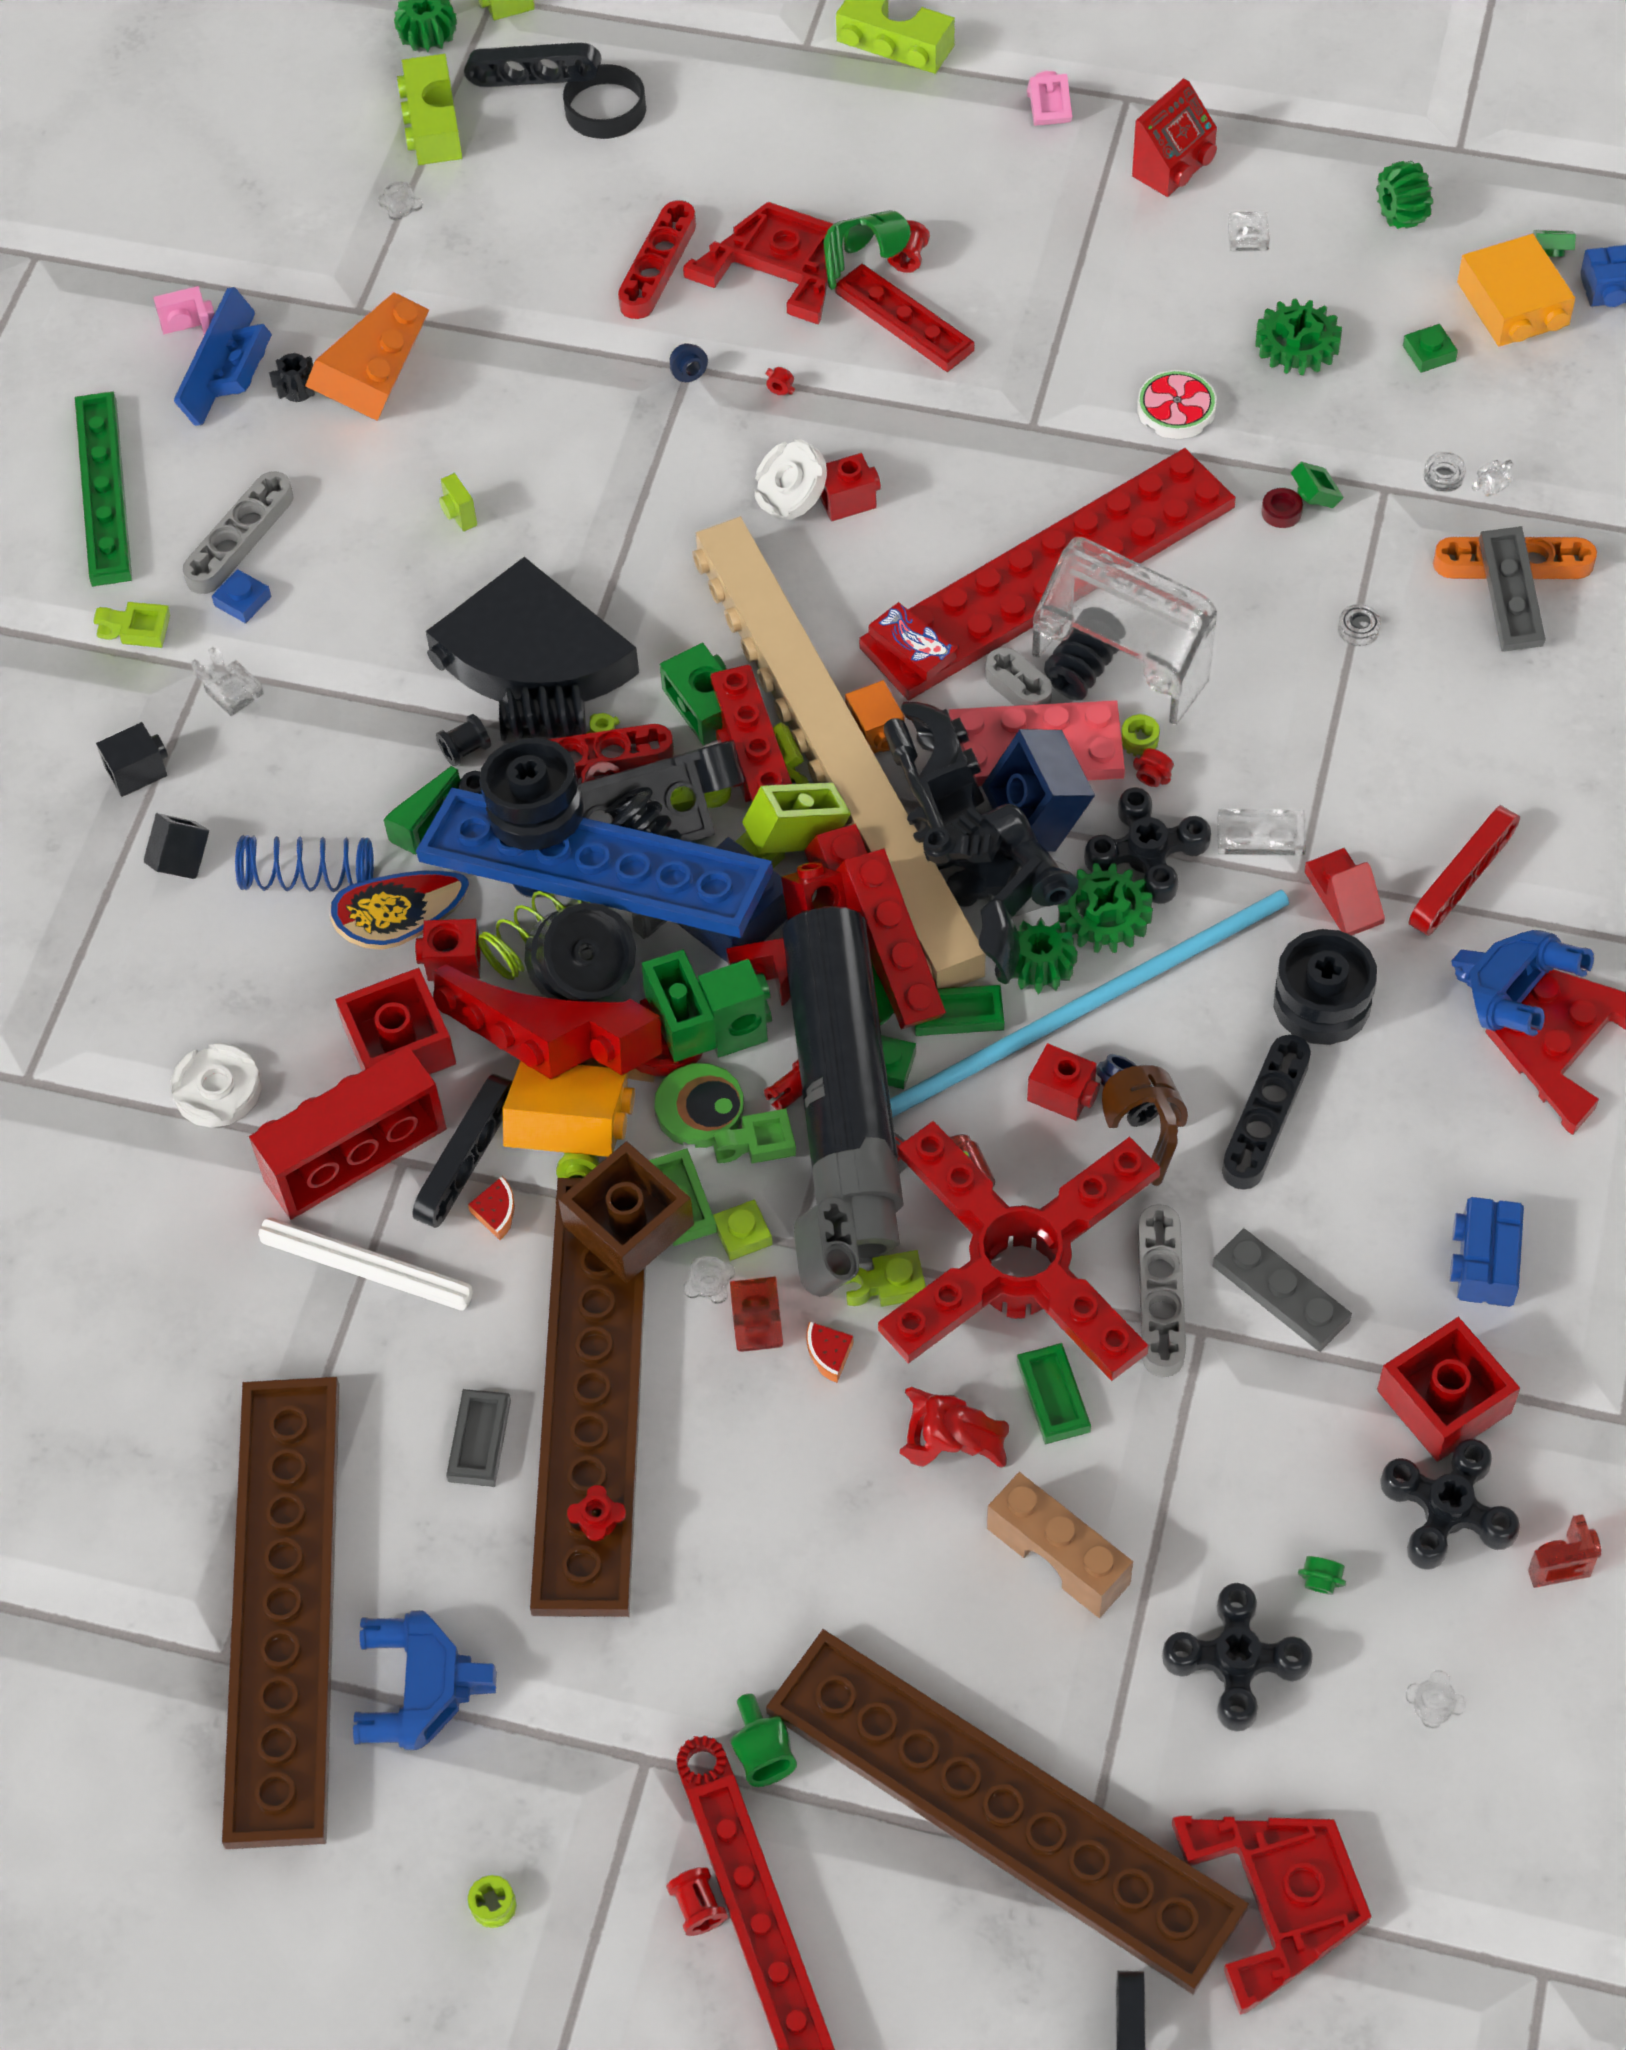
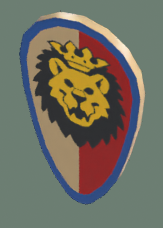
[330,870,469,950]

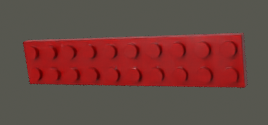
[859,448,1236,701]

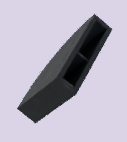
[426,557,639,702]

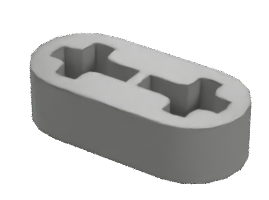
[985,647,1052,706]

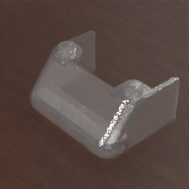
[1032,537,1217,726]

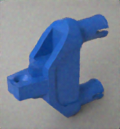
[1451,930,1594,1036]
[353,1610,497,1750]

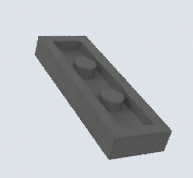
[1479,526,1546,652]
[1212,1228,1352,1352]

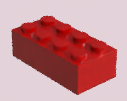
[249,1045,447,1220]

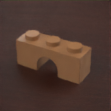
[987,1472,1133,1619]

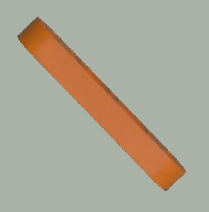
[1433,537,1597,579]

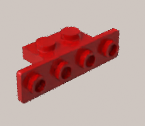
[710,665,792,802]

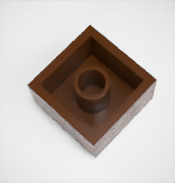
[558,1141,694,1284]

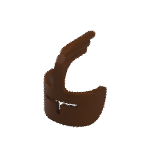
[1102,1065,1188,1186]

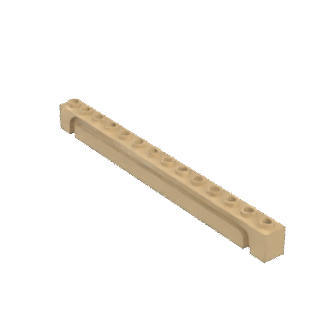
[692,516,986,989]

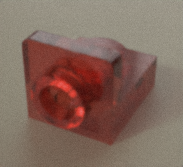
[730,1276,783,1352]
[1528,1514,1601,1588]

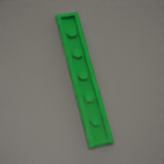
[75,391,132,587]

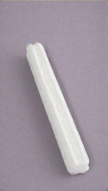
[258,1217,473,1310]

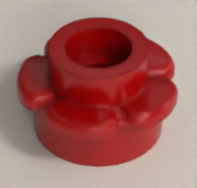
[1133,749,1174,787]

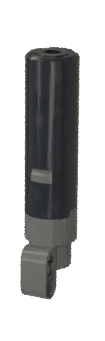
[782,906,904,1297]

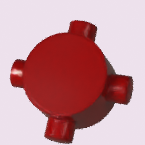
[765,367,795,395]

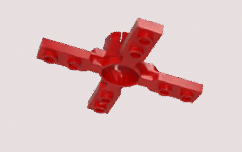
[878,1121,1161,1381]

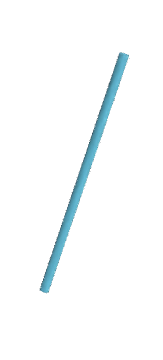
[890,890,1289,1118]

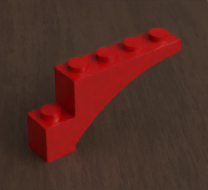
[804,824,946,1030]
[432,964,662,1079]

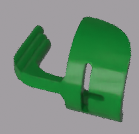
[824,210,910,290]

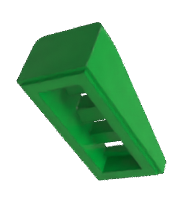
[383,766,460,855]

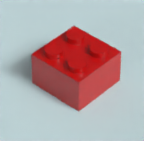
[335,967,456,1075]
[1377,1316,1520,1462]

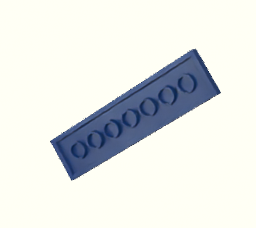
[416,788,773,938]

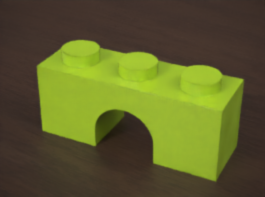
[836,0,955,74]
[397,53,463,165]

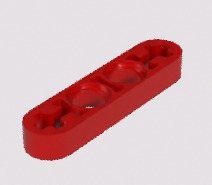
[618,200,696,319]
[548,724,674,779]
[1409,805,1520,936]

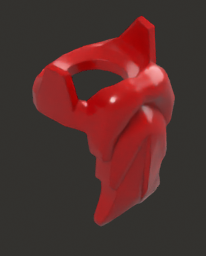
[899,1387,1009,1468]

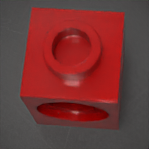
[781,862,846,920]
[415,918,481,981]

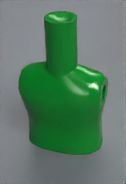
[730,1694,797,1787]

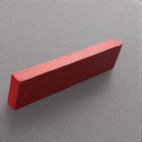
[835,263,974,373]

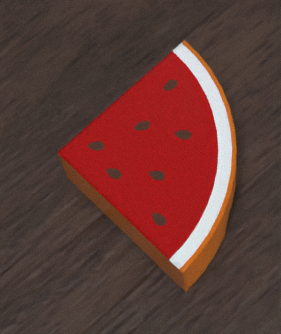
[468,1176,515,1240]
[806,1322,854,1383]

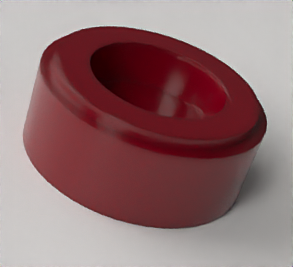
[1261,488,1303,528]

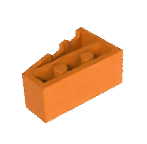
[305,292,430,421]

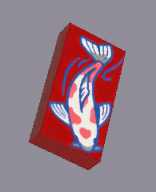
[868,602,957,682]

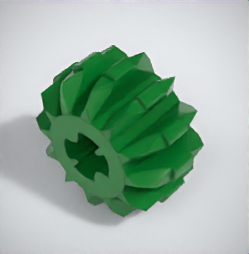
[394,0,457,52]
[1376,161,1434,229]
[1011,917,1078,995]

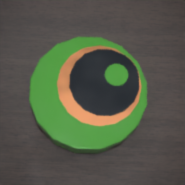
[654,1063,744,1148]

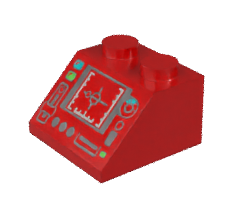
[1132,78,1217,197]

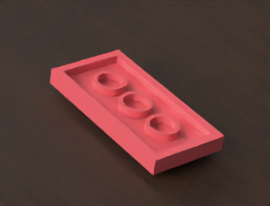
[949,700,1125,786]

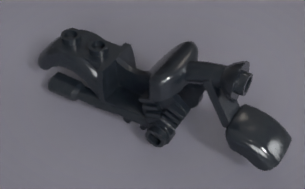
[883,702,1078,984]

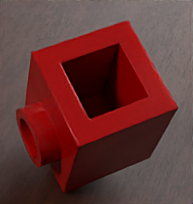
[820,453,881,522]
[1027,1043,1100,1121]

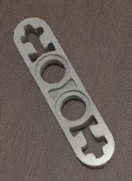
[183,471,293,594]
[1138,1204,1186,1377]

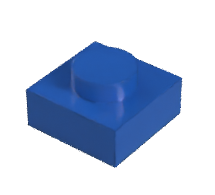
[212,569,271,624]

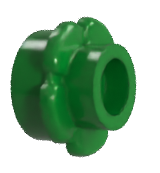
[1298,1556,1346,1595]

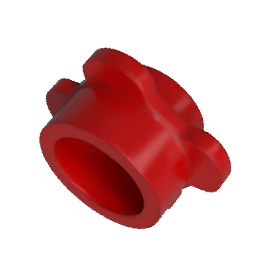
[567,1485,626,1541]

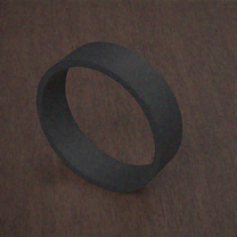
[563,64,646,139]

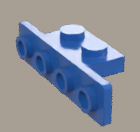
[174,287,272,426]

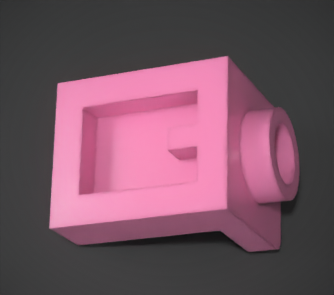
[1027,71,1072,126]
[153,286,215,335]

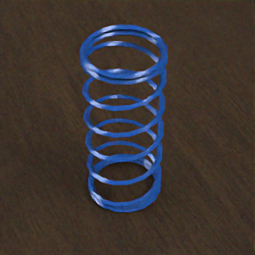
[235,835,374,892]

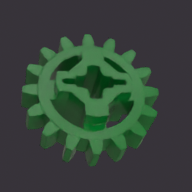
[1255,299,1342,375]
[1058,863,1153,953]

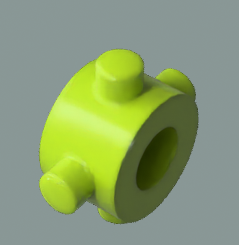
[586,713,620,734]

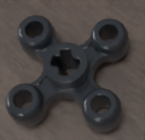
[1084,787,1211,904]
[1380,1439,1520,1570]
[1162,1583,1313,1732]

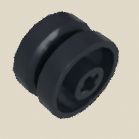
[479,738,584,850]
[524,902,636,1002]
[1273,929,1377,1045]

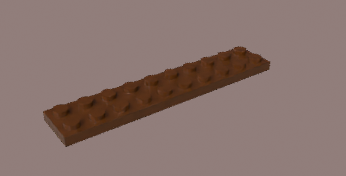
[530,1178,646,1617]
[222,1377,340,1850]
[766,1629,1249,1995]

